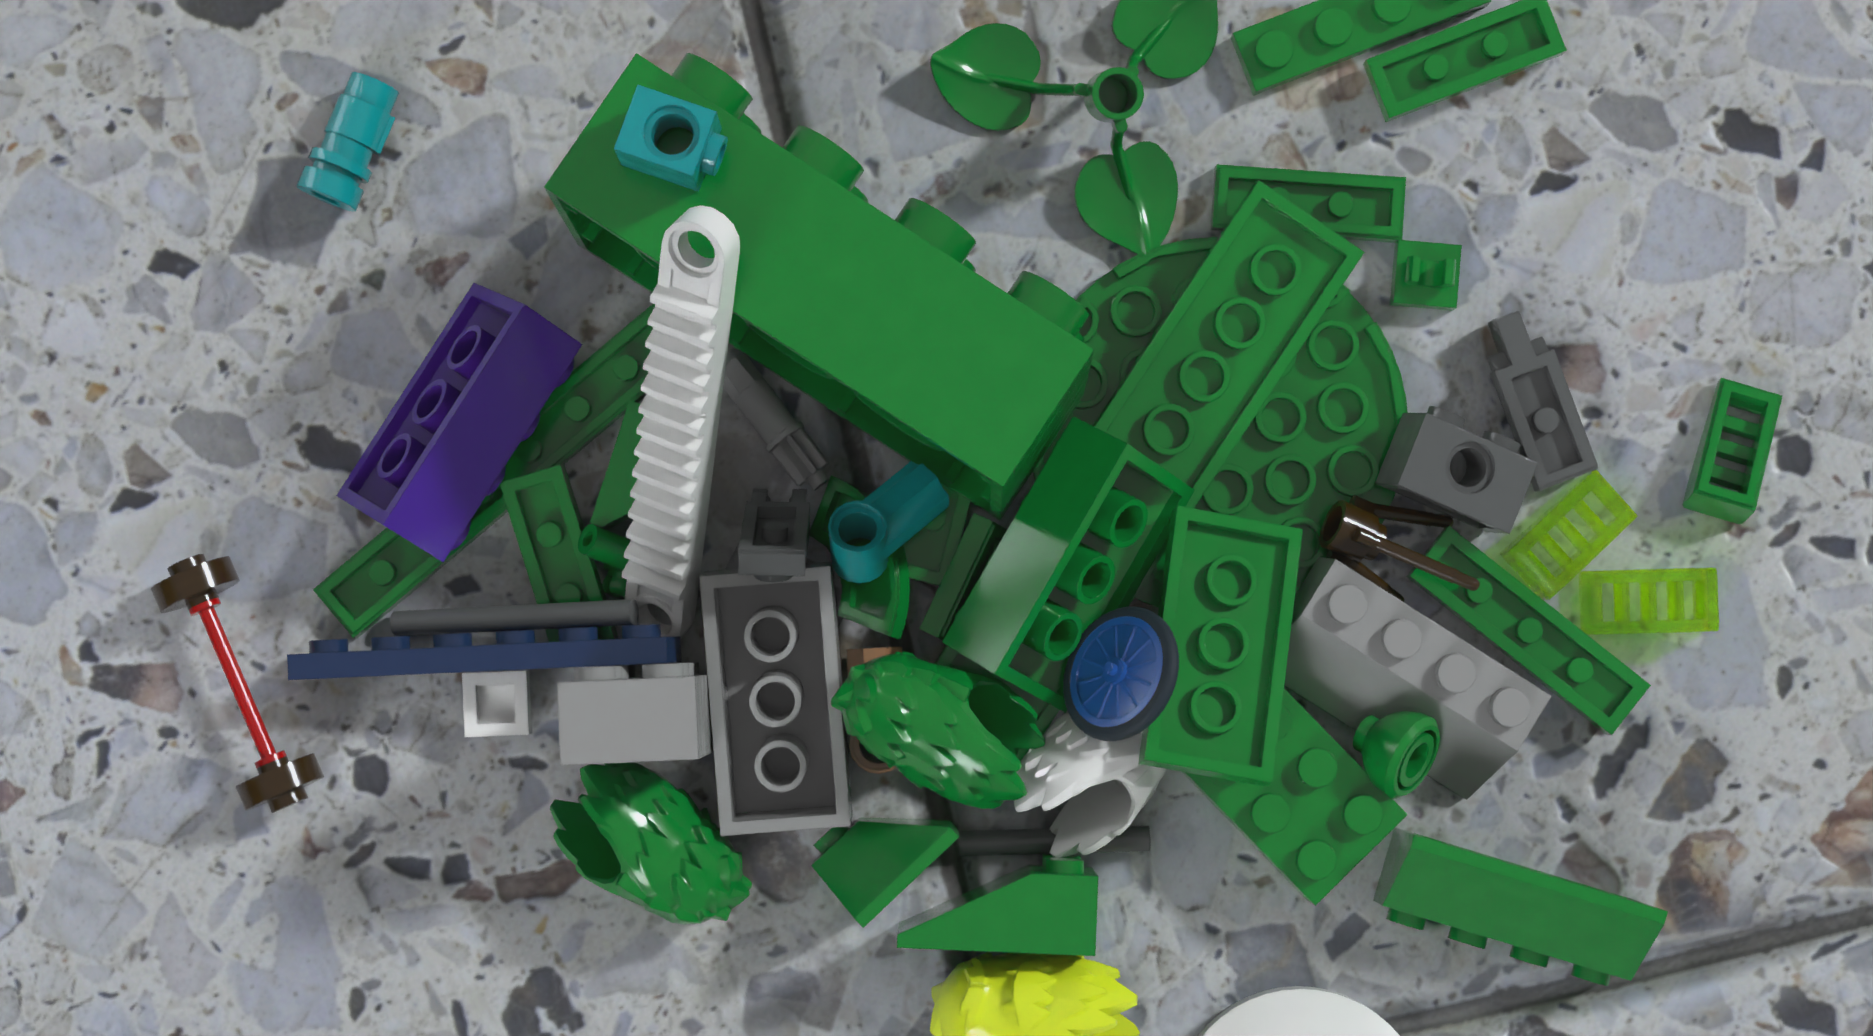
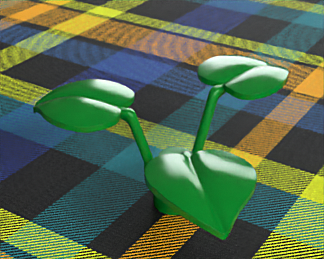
[930,0,1218,257]

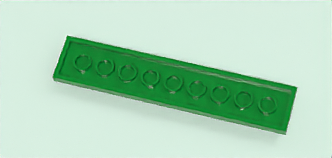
[934,180,1365,762]

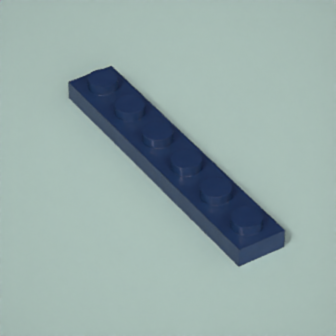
[287,624,682,680]

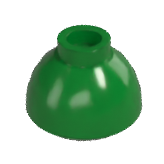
[1353,711,1440,799]

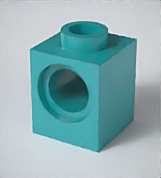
[614,84,728,192]

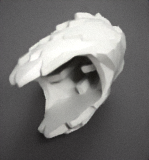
[1014,711,1167,858]

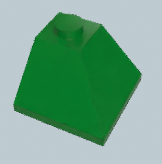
[811,817,959,928]

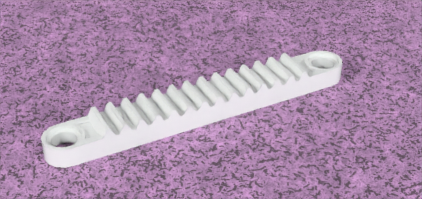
[622,205,740,638]

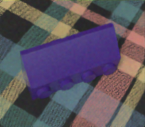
[336,283,583,562]

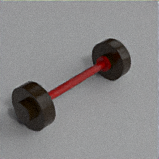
[151,554,324,813]

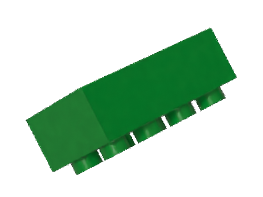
[544,53,1094,521]

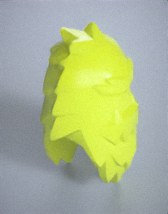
[930,952,1140,1036]

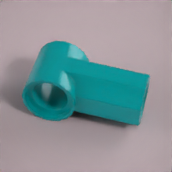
[828,461,949,583]

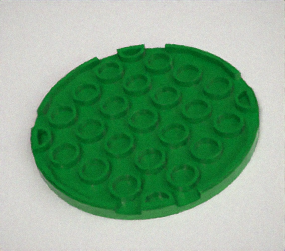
[1033,237,1408,608]

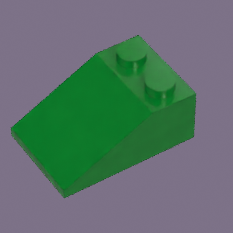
[897,854,1098,956]

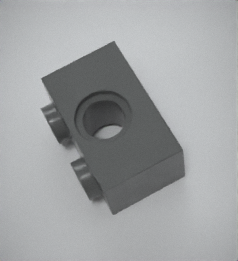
[1375,406,1538,534]

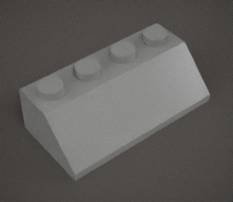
[1284,557,1552,800]

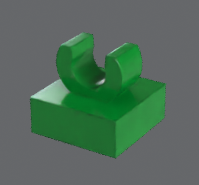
[1390,240,1462,311]

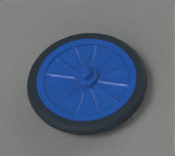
[1063,607,1179,741]

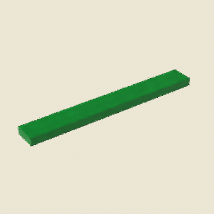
[313,304,655,639]

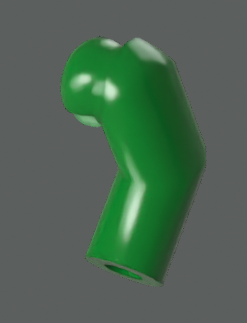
[578,524,631,600]

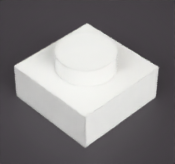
[462,670,532,737]

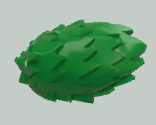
[831,651,1046,809]
[549,762,752,924]

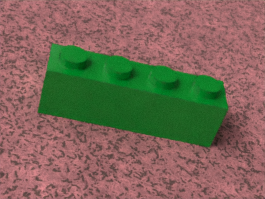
[942,416,1195,713]
[1373,827,1668,986]

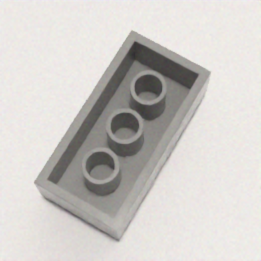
[699,562,853,836]
[557,662,714,766]

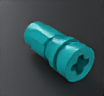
[296,72,399,212]

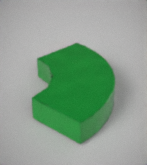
[809,475,910,639]

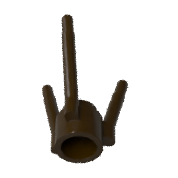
[1319,495,1480,602]

